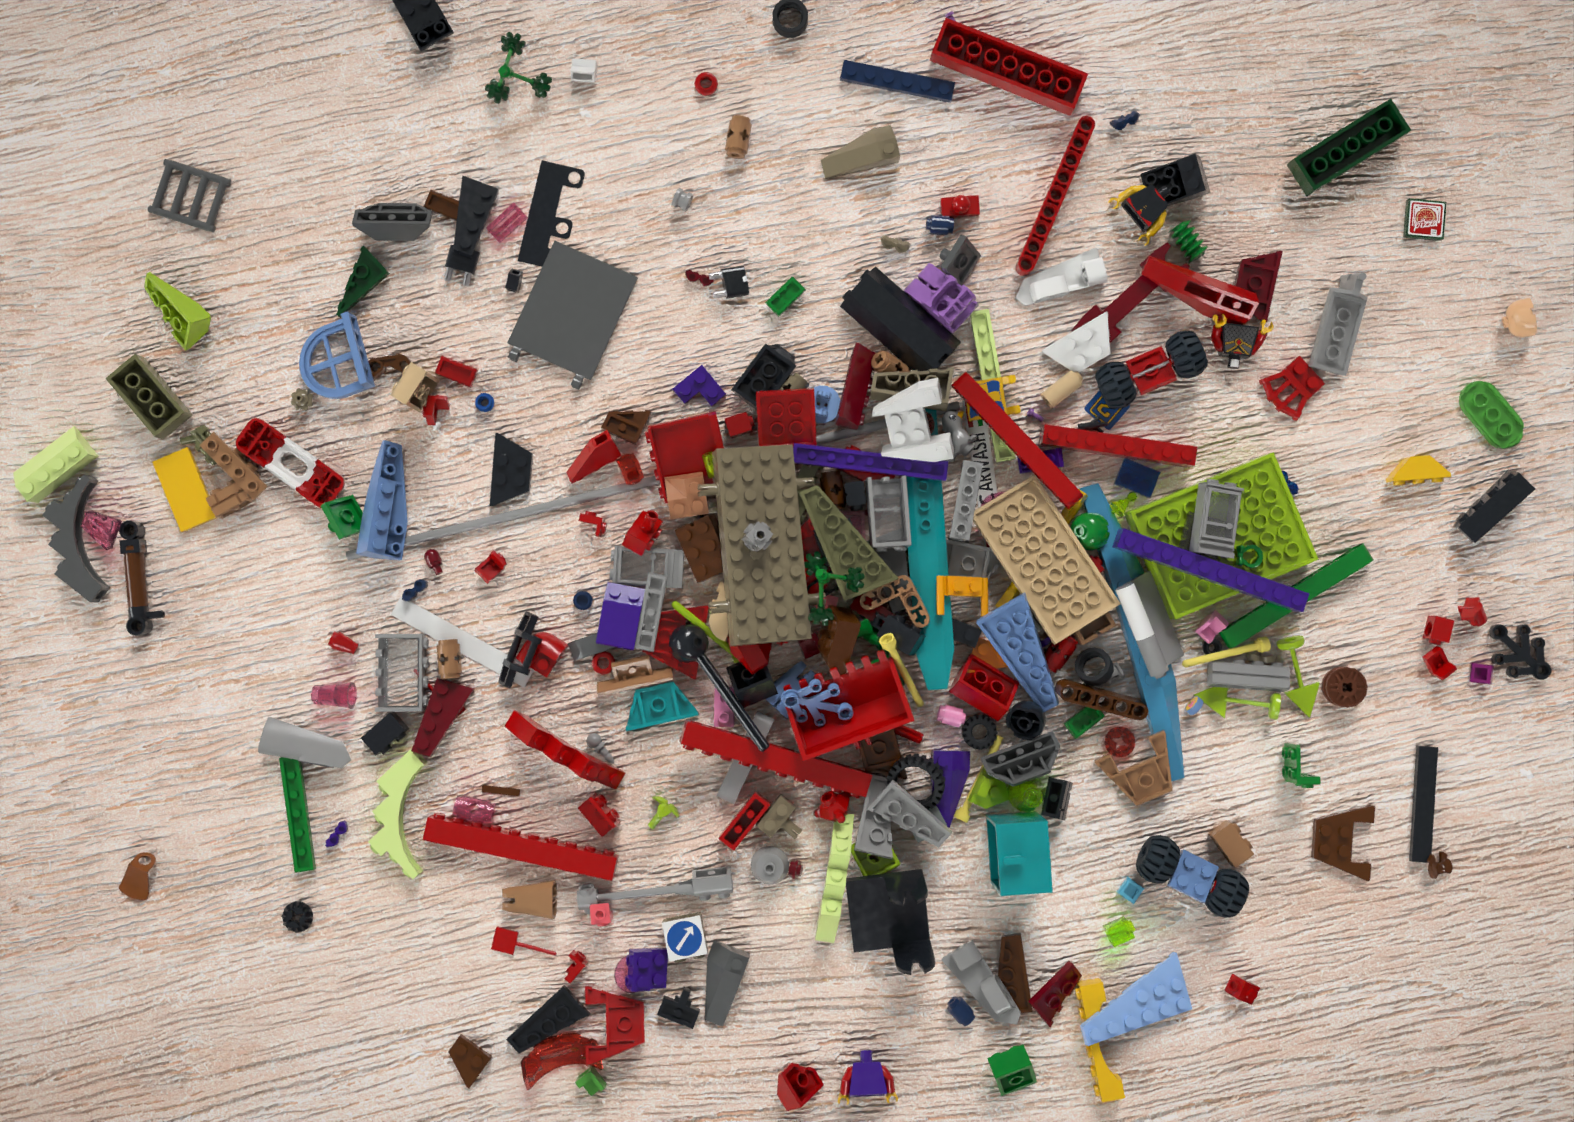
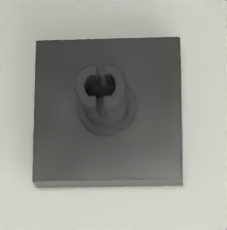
[940,235,981,286]

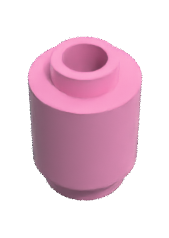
[937,704,966,727]

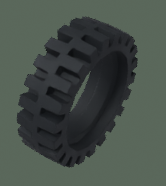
[886,754,945,811]

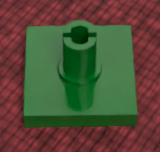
[321,494,363,540]

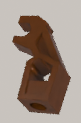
[369,353,411,381]

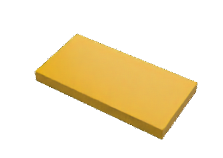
[152,447,216,532]

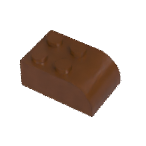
[818,605,861,675]

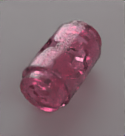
[453,795,496,824]

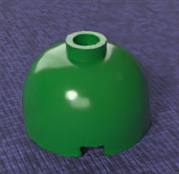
[1070,513,1110,551]

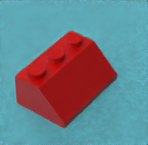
[949,653,1020,721]

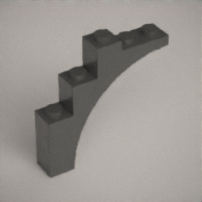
[42,474,110,602]

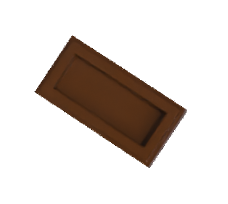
[423,190,459,221]

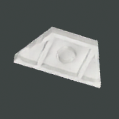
[1042,311,1111,373]

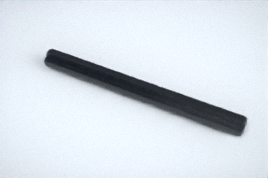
[697,654,769,752]

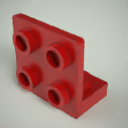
[578,792,620,837]

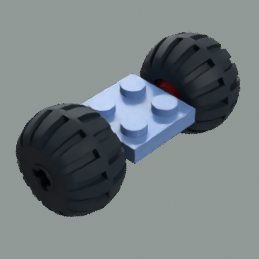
[1136,835,1249,918]

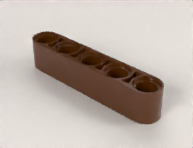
[1055,679,1149,720]

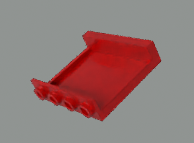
[645,411,724,504]

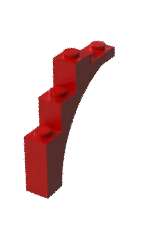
[504,710,626,790]

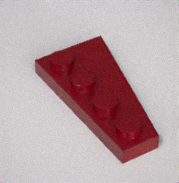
[411,678,474,758]

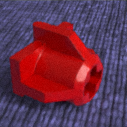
[1458,597,1487,627]

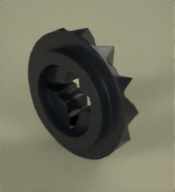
[281,901,313,933]

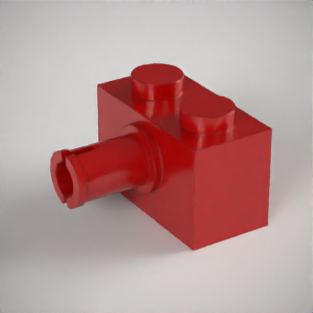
[622,510,663,556]

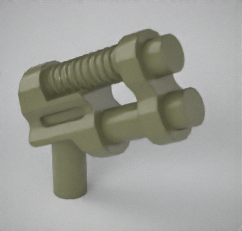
[180,425,217,465]

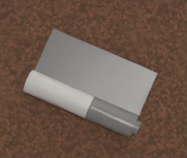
[1116,571,1184,679]

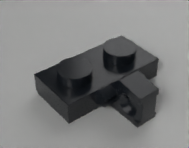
[657,986,700,1029]

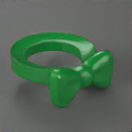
[1235,545,1263,568]

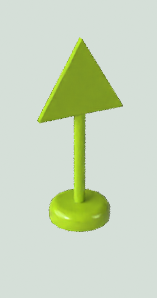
[1276,636,1320,718]
[1194,687,1281,720]

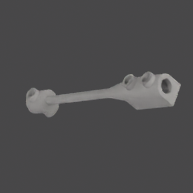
[577,866,733,914]

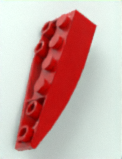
[1141,256,1259,325]

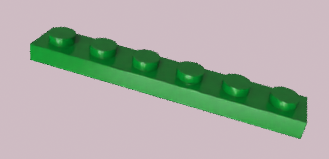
[279,757,316,873]

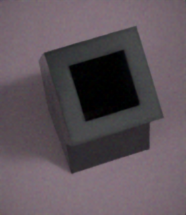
[505,269,523,293]

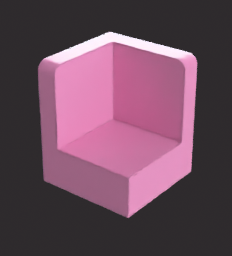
[1195,610,1229,644]

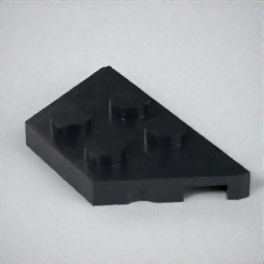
[489,433,533,507]

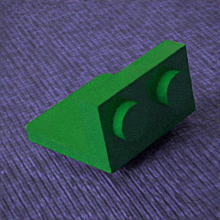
[1282,743,1321,788]

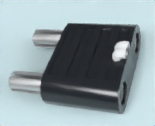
[444,245,480,287]
[709,265,749,299]

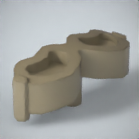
[881,235,911,253]
[1247,652,1277,664]

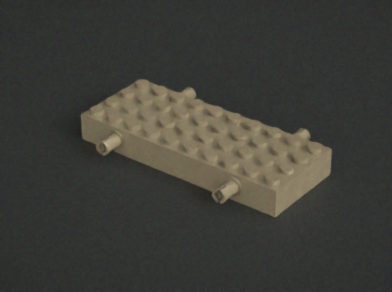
[698,444,826,647]

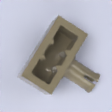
[756,794,802,839]

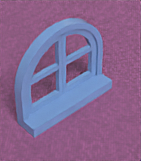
[299,311,375,399]

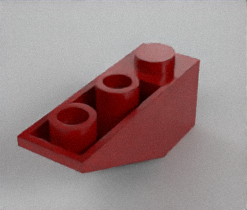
[566,430,622,484]

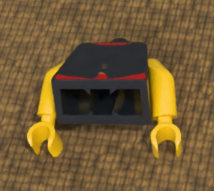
[1108,185,1170,246]

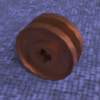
[1321,666,1368,708]

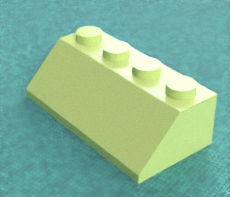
[13,426,98,503]

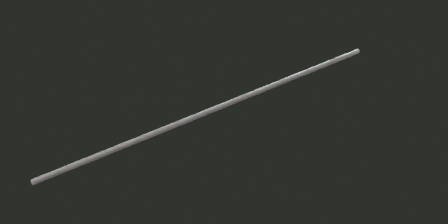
[346,401,960,561]

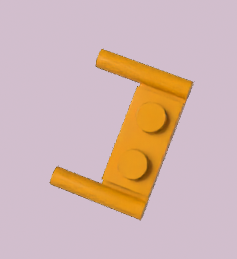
[936,576,988,617]

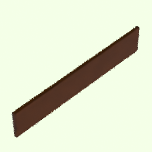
[482,785,520,797]

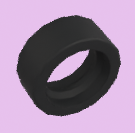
[773,0,808,38]
[1075,647,1114,686]

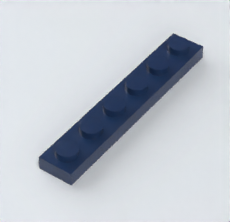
[840,60,955,103]

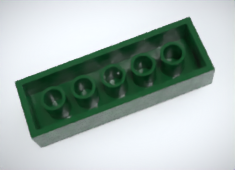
[1287,98,1412,197]

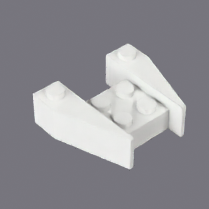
[872,378,954,462]

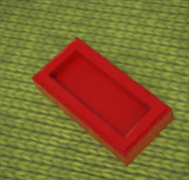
[435,356,478,388]

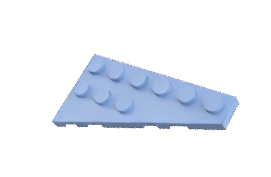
[1080,952,1192,1046]

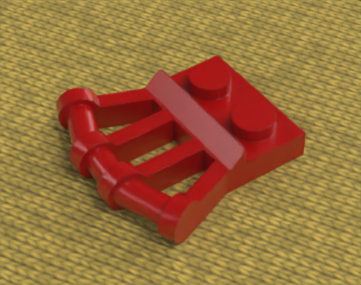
[1259,356,1325,421]

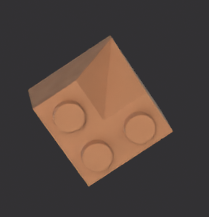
[664,472,709,519]

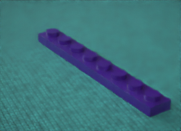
[793,443,949,481]

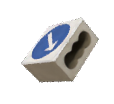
[662,911,708,963]

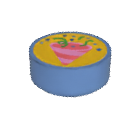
[1185,696,1203,715]

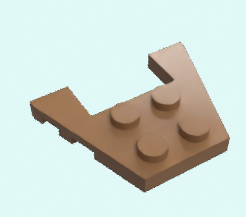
[1094,730,1173,806]

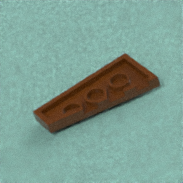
[998,933,1033,1013]

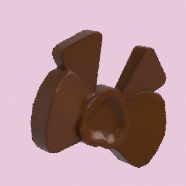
[1427,851,1453,879]

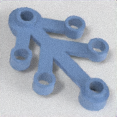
[781,679,853,727]

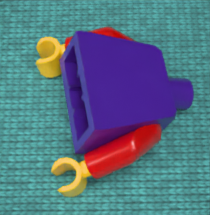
[838,1050,898,1105]

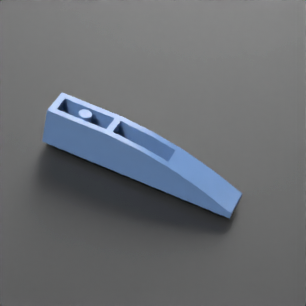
[356,440,408,560]

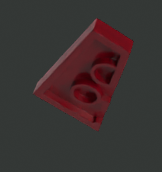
[1028,961,1082,1028]

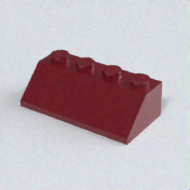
[835,343,876,430]

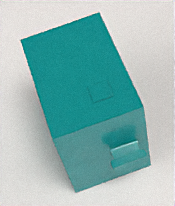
[986,811,1053,896]

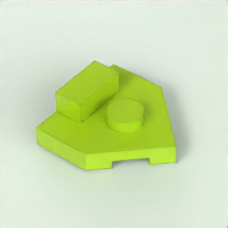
[968,766,1010,809]

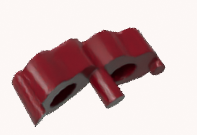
[685,270,714,287]

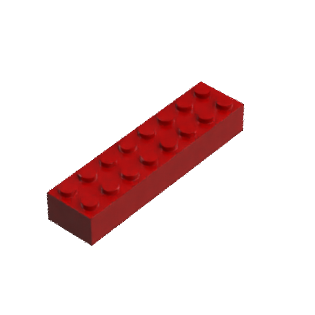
[930,18,1088,116]

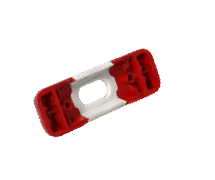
[236,418,345,508]

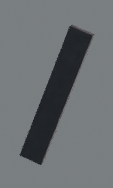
[1409,745,1438,863]

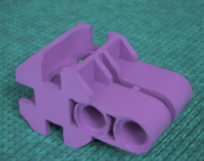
[903,263,979,334]

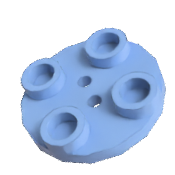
[814,386,840,423]

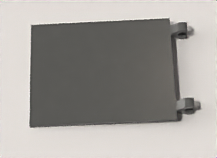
[507,241,638,390]

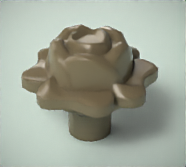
[291,388,314,411]

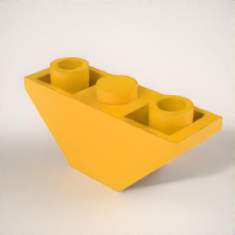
[1386,455,1451,486]

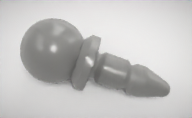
[586,733,614,764]

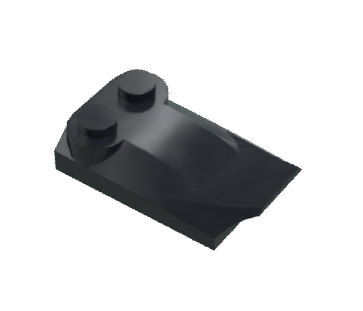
[731,343,796,410]

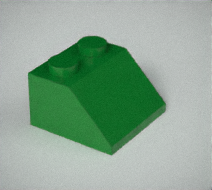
[987,1045,1037,1096]

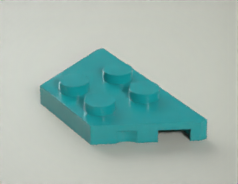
[626,681,699,731]

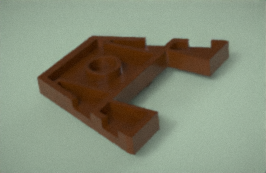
[1311,805,1375,881]

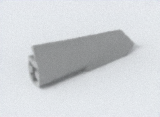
[258,717,351,768]
[942,940,1021,1025]

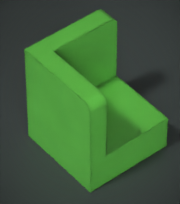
[575,1065,607,1096]

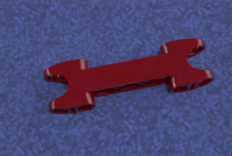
[1071,242,1190,343]

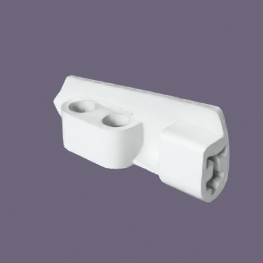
[1015,247,1107,306]

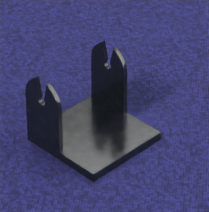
[846,869,935,975]

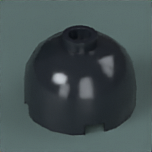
[669,624,709,663]
[1006,701,1046,740]

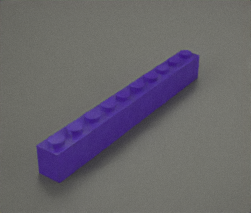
[1112,528,1309,612]

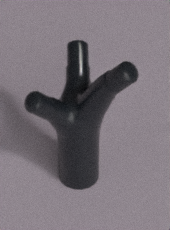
[1078,416,1108,433]

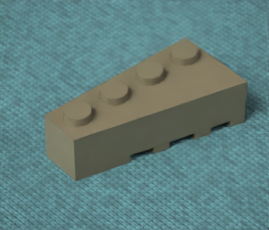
[870,367,954,412]

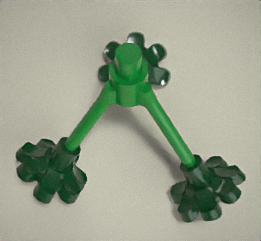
[485,32,552,104]
[804,551,865,626]

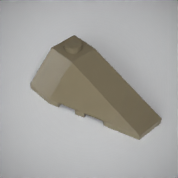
[821,125,900,179]

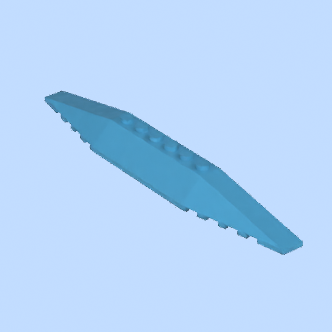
[1080,483,1185,781]

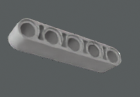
[716,711,775,804]

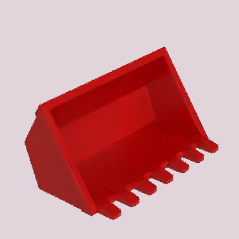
[783,650,915,761]

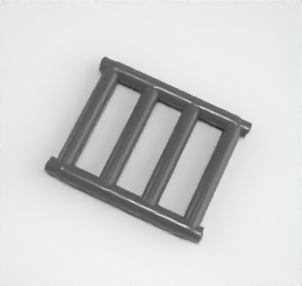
[148,159,231,233]

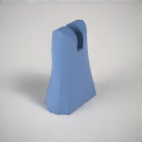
[766,661,816,719]

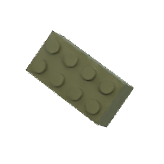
[105,354,193,439]

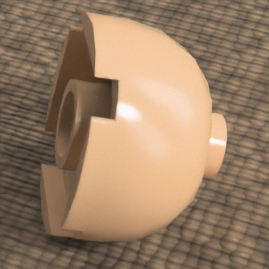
[1502,298,1537,337]

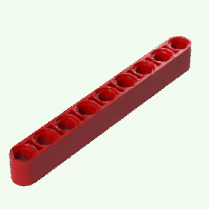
[1015,116,1095,276]
[951,372,1084,510]

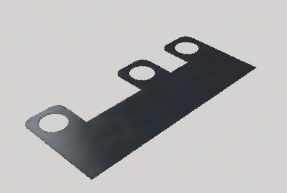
[517,160,585,267]

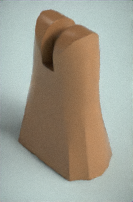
[502,880,557,919]

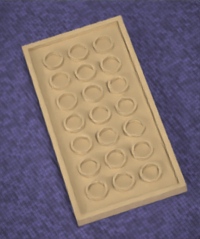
[973,475,1121,645]

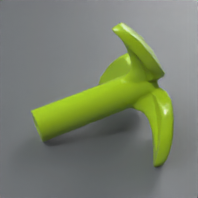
[648,796,680,829]

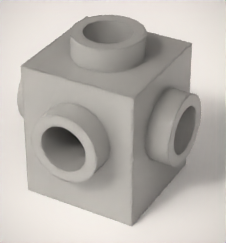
[741,521,773,552]

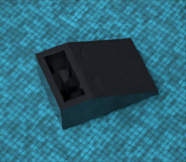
[1140,153,1211,206]

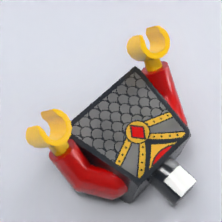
[1211,314,1274,369]

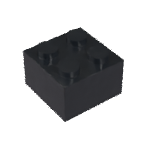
[726,662,778,708]

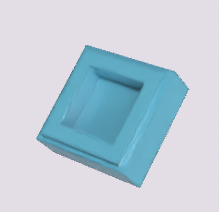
[1117,876,1145,904]

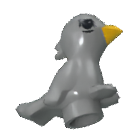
[942,411,977,462]

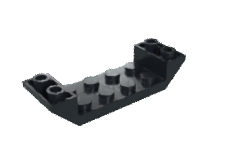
[392,0,454,52]

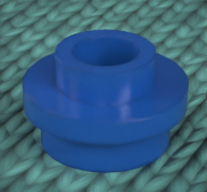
[475,393,495,412]

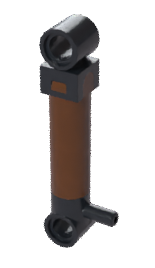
[119,520,165,636]

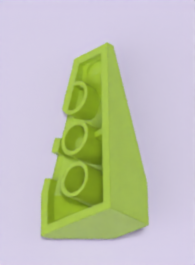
[144,272,211,350]

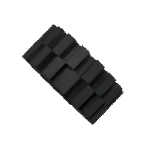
[961,714,998,750]

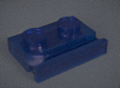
[1114,458,1161,498]

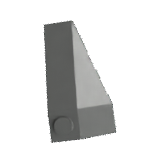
[705,940,750,1027]

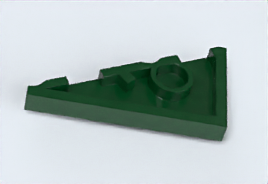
[336,245,390,318]

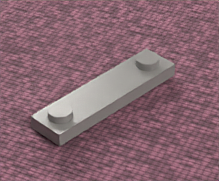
[635,572,668,652]

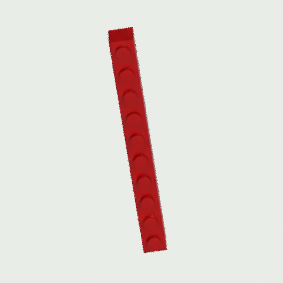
[679,719,873,799]
[423,813,619,881]

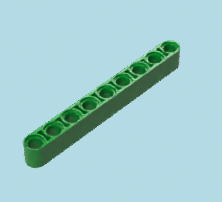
[1219,543,1374,649]

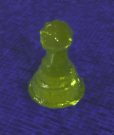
[1110,492,1137,517]

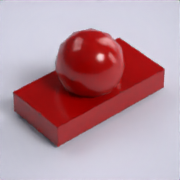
[940,195,980,218]

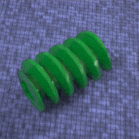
[1168,220,1208,264]

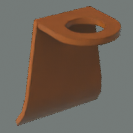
[119,852,156,900]

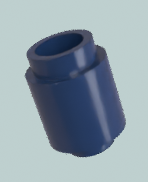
[926,215,954,235]
[947,997,975,1026]

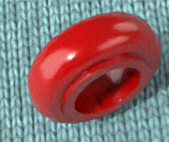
[694,72,718,96]
[592,651,615,675]

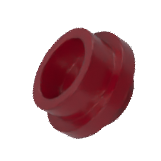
[788,860,803,880]

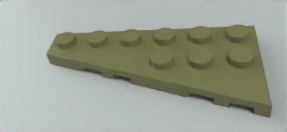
[799,485,899,601]

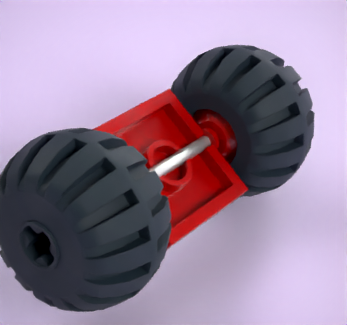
[1095,330,1208,409]

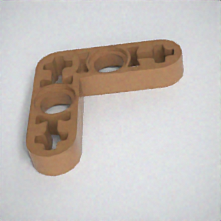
[860,575,930,628]

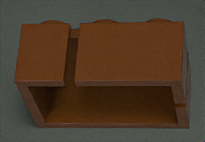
[675,514,723,583]

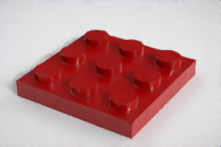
[756,388,817,448]

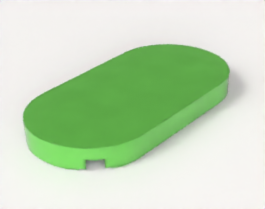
[1459,381,1524,449]

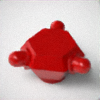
[814,791,851,823]

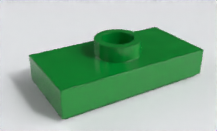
[765,276,806,317]
[1064,707,1105,739]

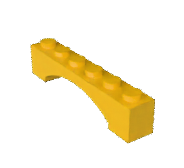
[1075,978,1125,1103]

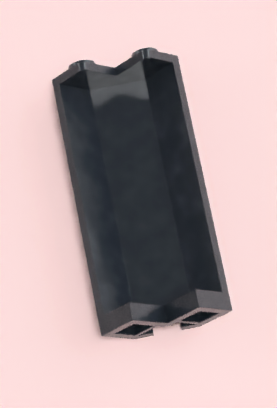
[840,266,961,371]

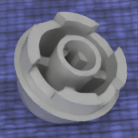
[751,846,789,885]

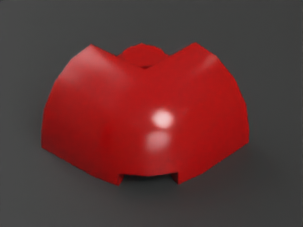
[516,632,568,678]

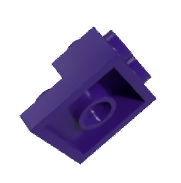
[625,948,668,992]

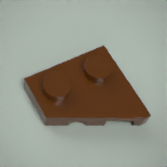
[601,410,651,445]
[448,1034,492,1089]

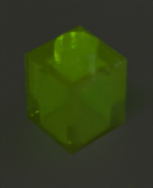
[1102,916,1136,947]

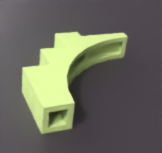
[368,749,427,879]
[815,813,854,943]

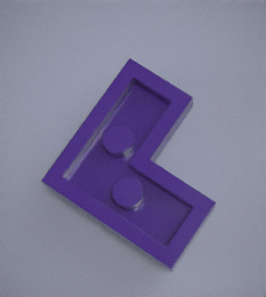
[673,365,726,407]

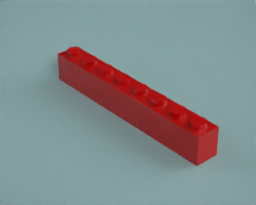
[1038,424,1197,468]

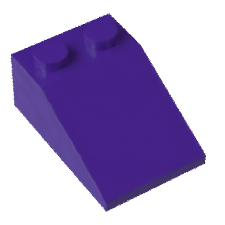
[596,582,645,651]

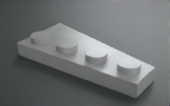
[854,774,893,859]
[867,780,952,848]

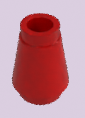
[328,631,359,654]

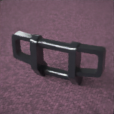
[498,611,543,688]

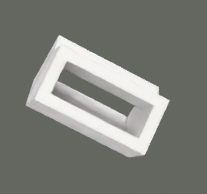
[570,58,597,83]

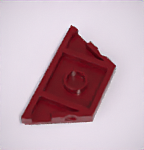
[1234,250,1283,322]

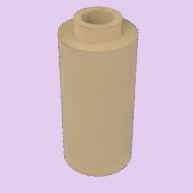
[1040,370,1083,409]

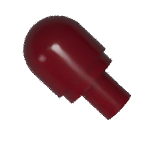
[424,549,443,575]

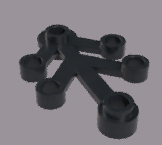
[1489,624,1552,680]

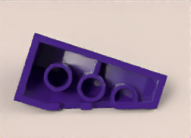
[931,750,970,828]

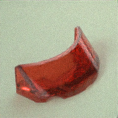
[521,1033,604,1090]

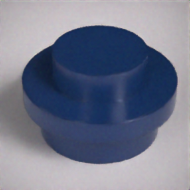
[573,591,593,610]

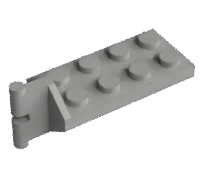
[1308,272,1368,376]

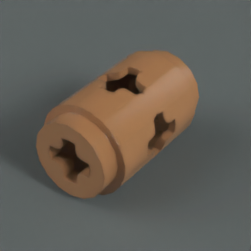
[725,115,752,159]
[871,351,910,373]
[437,639,462,679]

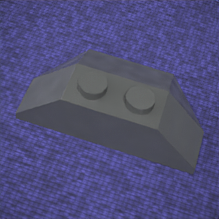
[352,203,432,241]
[981,731,1060,787]

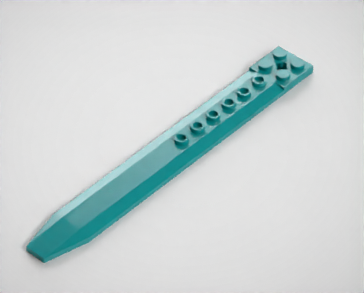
[906,408,954,690]

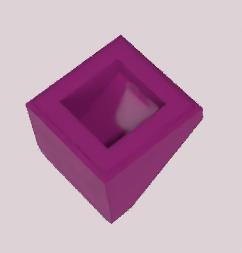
[1470,663,1494,685]

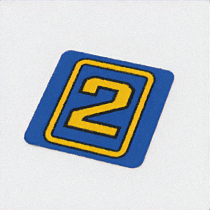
[1084,390,1130,430]

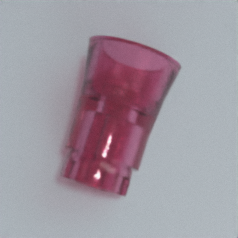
[311,682,357,709]

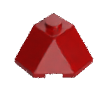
[728,636,772,674]
[777,1063,824,1111]

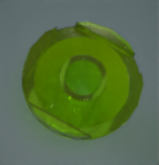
[1007,778,1046,812]

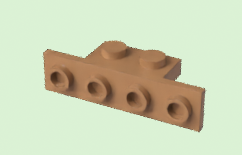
[199,432,268,500]
[597,655,674,696]

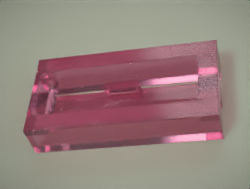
[486,202,527,243]

